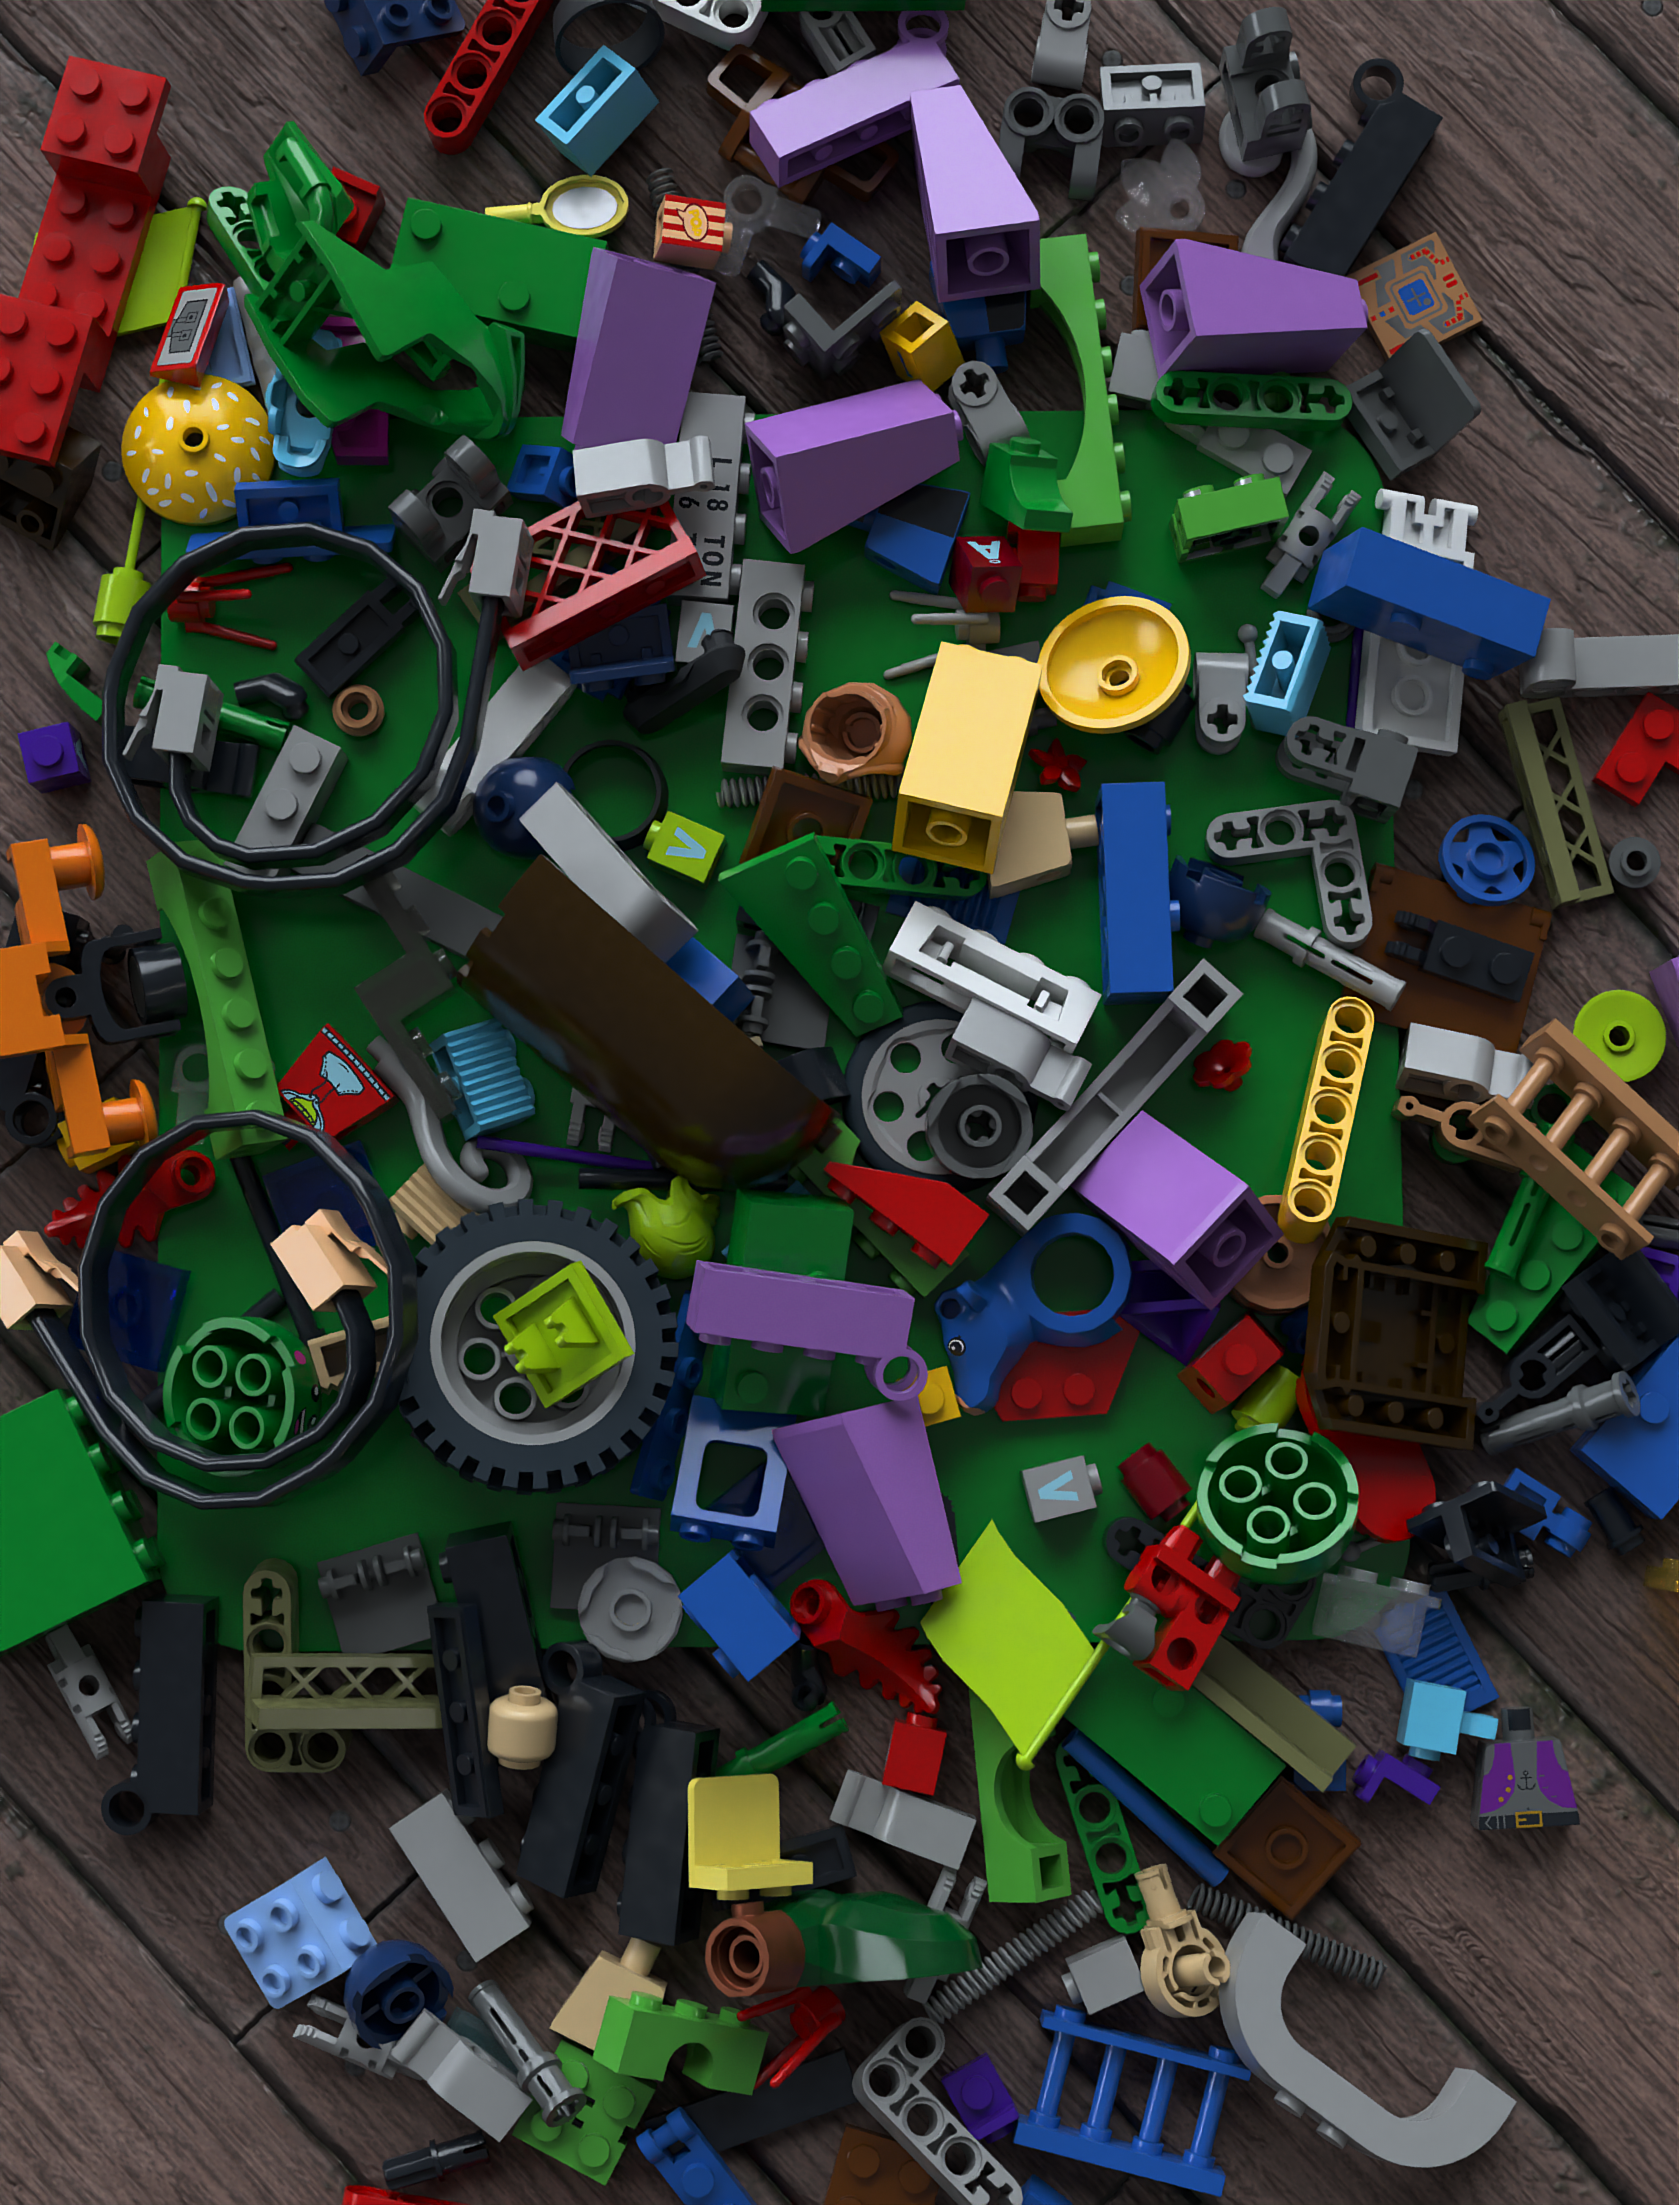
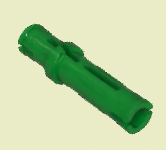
[133,676,292,754]
[1484,1124,1576,1280]
[715,1701,849,1777]

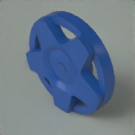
[1438,814,1535,906]

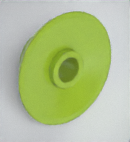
[1573,990,1666,1082]

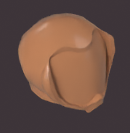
[797,682,913,786]

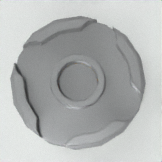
[578,1556,684,1663]

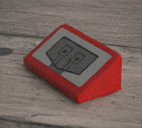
[149,283,229,388]

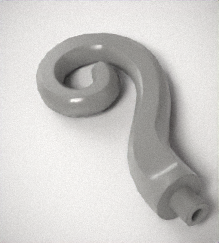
[1218,94,1318,261]
[366,1035,533,1214]

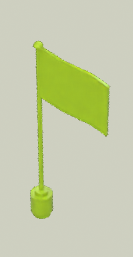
[32,197,207,645]
[920,1363,1299,1771]

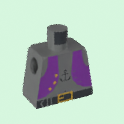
[1470,1707,1580,1830]

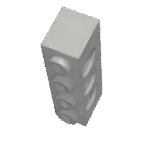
[721,559,814,776]

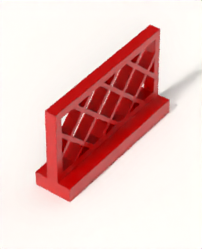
[470,501,707,671]

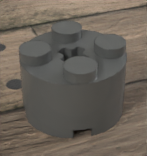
[925,1074,1033,1180]

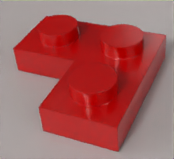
[1591,691,1679,807]

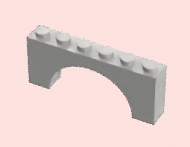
[984,958,1243,1237]

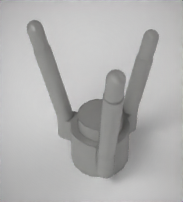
[883,590,1000,680]

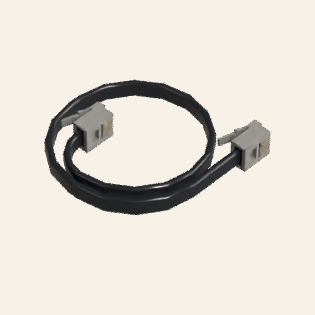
[102,509,534,899]

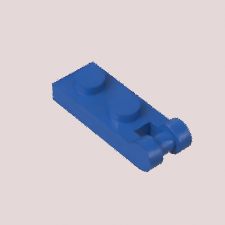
[636,2107,757,2205]

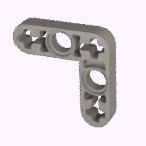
[1205,800,1372,950]

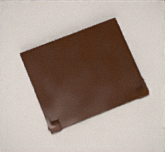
[1340,862,1552,1054]

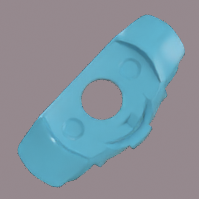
[265,329,343,477]

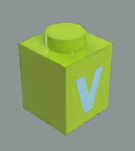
[643,811,727,890]

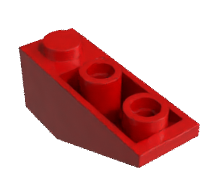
[823,1161,989,1269]

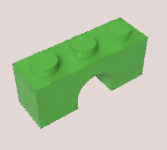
[592,1991,769,2095]

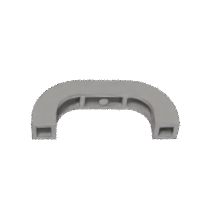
[1219,1912,1517,2168]

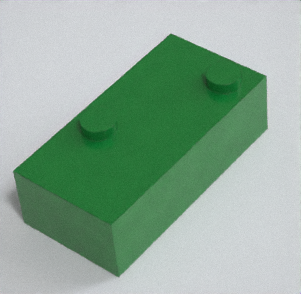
[391,197,609,354]
[708,1188,854,1417]
[1063,1645,1287,1846]

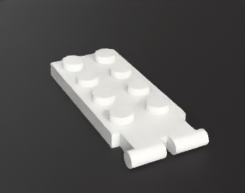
[1355,489,1478,757]

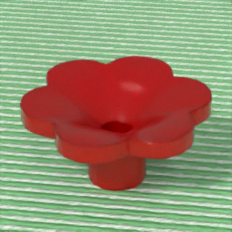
[1193,1039,1252,1092]

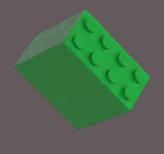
[0,1389,167,1658]

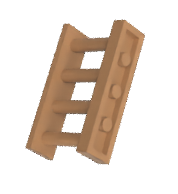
[1467,1018,1679,1260]

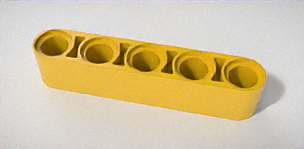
[1278,996,1374,1244]

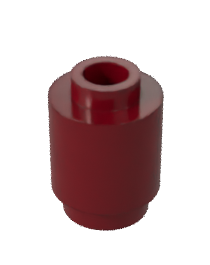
[1117,1442,1193,1523]

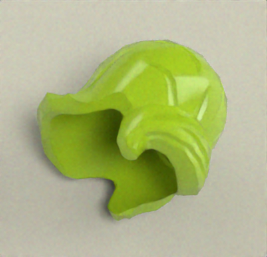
[611,1175,721,1280]

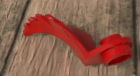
[44,1150,216,1249]
[790,1579,942,1714]

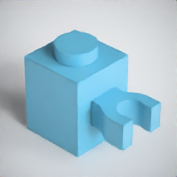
[1396,1678,1499,1761]

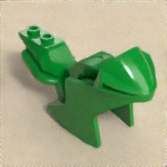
[244,121,525,442]

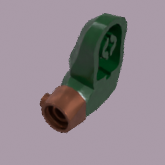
[705,1889,983,1997]

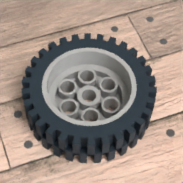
[386,1199,679,1495]

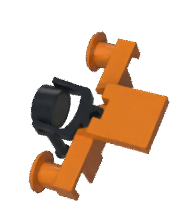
[0,824,188,1159]

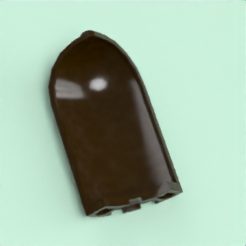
[456,854,843,1192]

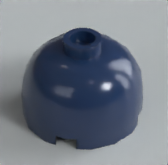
[473,757,576,860]
[1169,855,1272,949]
[343,1939,454,2049]

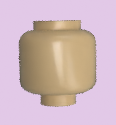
[487,1686,558,1770]

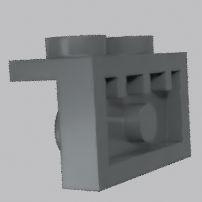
[1099,62,1206,147]

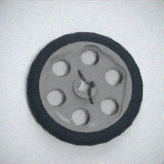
[842,1001,1038,1193]

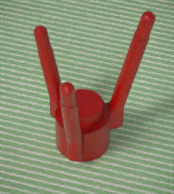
[167,563,293,651]
[737,1985,846,2090]

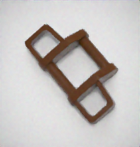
[706,44,899,212]

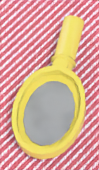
[485,175,629,238]

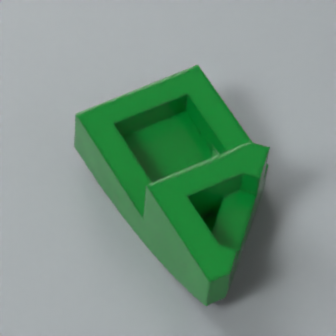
[46,641,102,727]

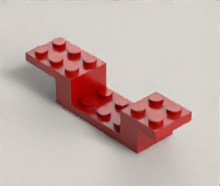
[0,55,171,468]

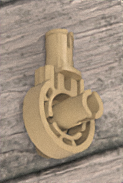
[1134,1863,1231,2018]

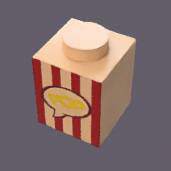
[653,194,733,270]

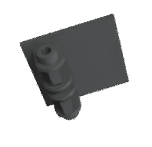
[731,931,830,1050]
[550,1502,661,1609]
[317,1532,438,1653]

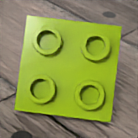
[493,1261,635,1409]

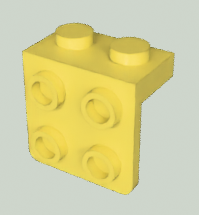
[688,1773,813,1900]

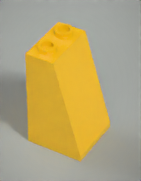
[891,641,1043,874]

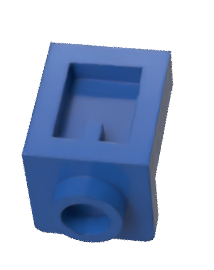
[800,222,881,288]
[507,444,578,509]

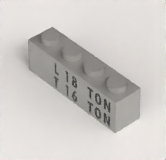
[667,392,755,606]

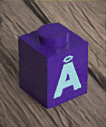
[17,721,91,794]

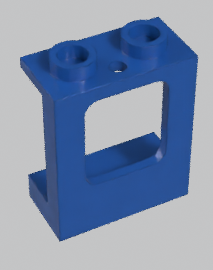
[670,1395,797,1552]

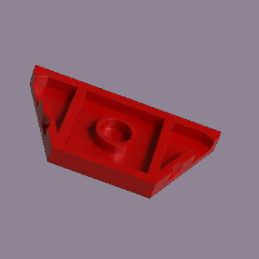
[993,1310,1140,1421]

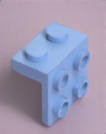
[224,1857,377,2009]

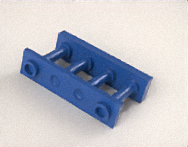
[1011,2004,1251,2197]

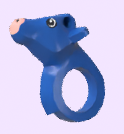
[934,1213,1135,1416]

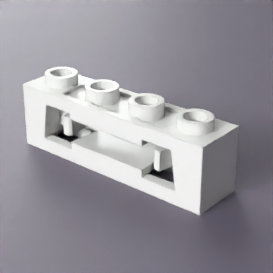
[882,901,1102,1055]

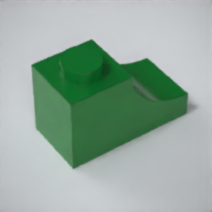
[979,437,1073,533]

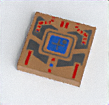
[1346,232,1483,361]

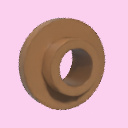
[332,684,385,737]

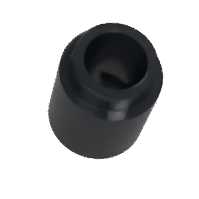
[1124,683,1196,754]

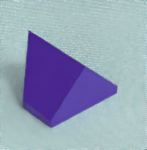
[1113,1260,1221,1366]

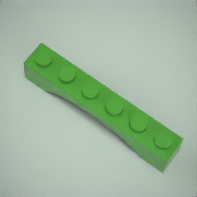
[1028,234,1132,547]
[146,840,289,1160]

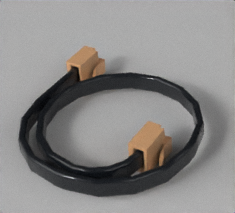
[0,1109,419,1510]

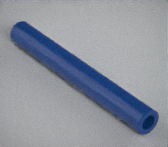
[1061,1728,1230,1887]

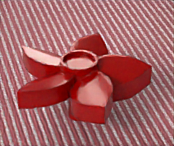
[1028,738,1087,793]

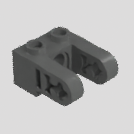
[1219,7,1312,162]
[387,435,514,573]
[1275,716,1419,824]

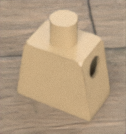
[987,791,1099,899]
[549,1937,668,2050]

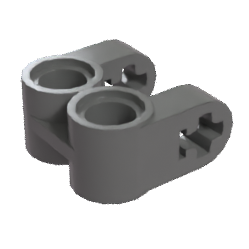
[998,87,1105,202]

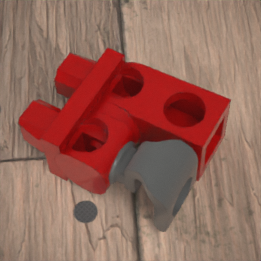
[1092,1525,1241,1691]

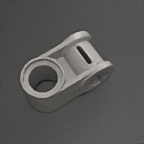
[1031,0,1091,90]
[948,360,1031,467]
[1193,652,1249,755]

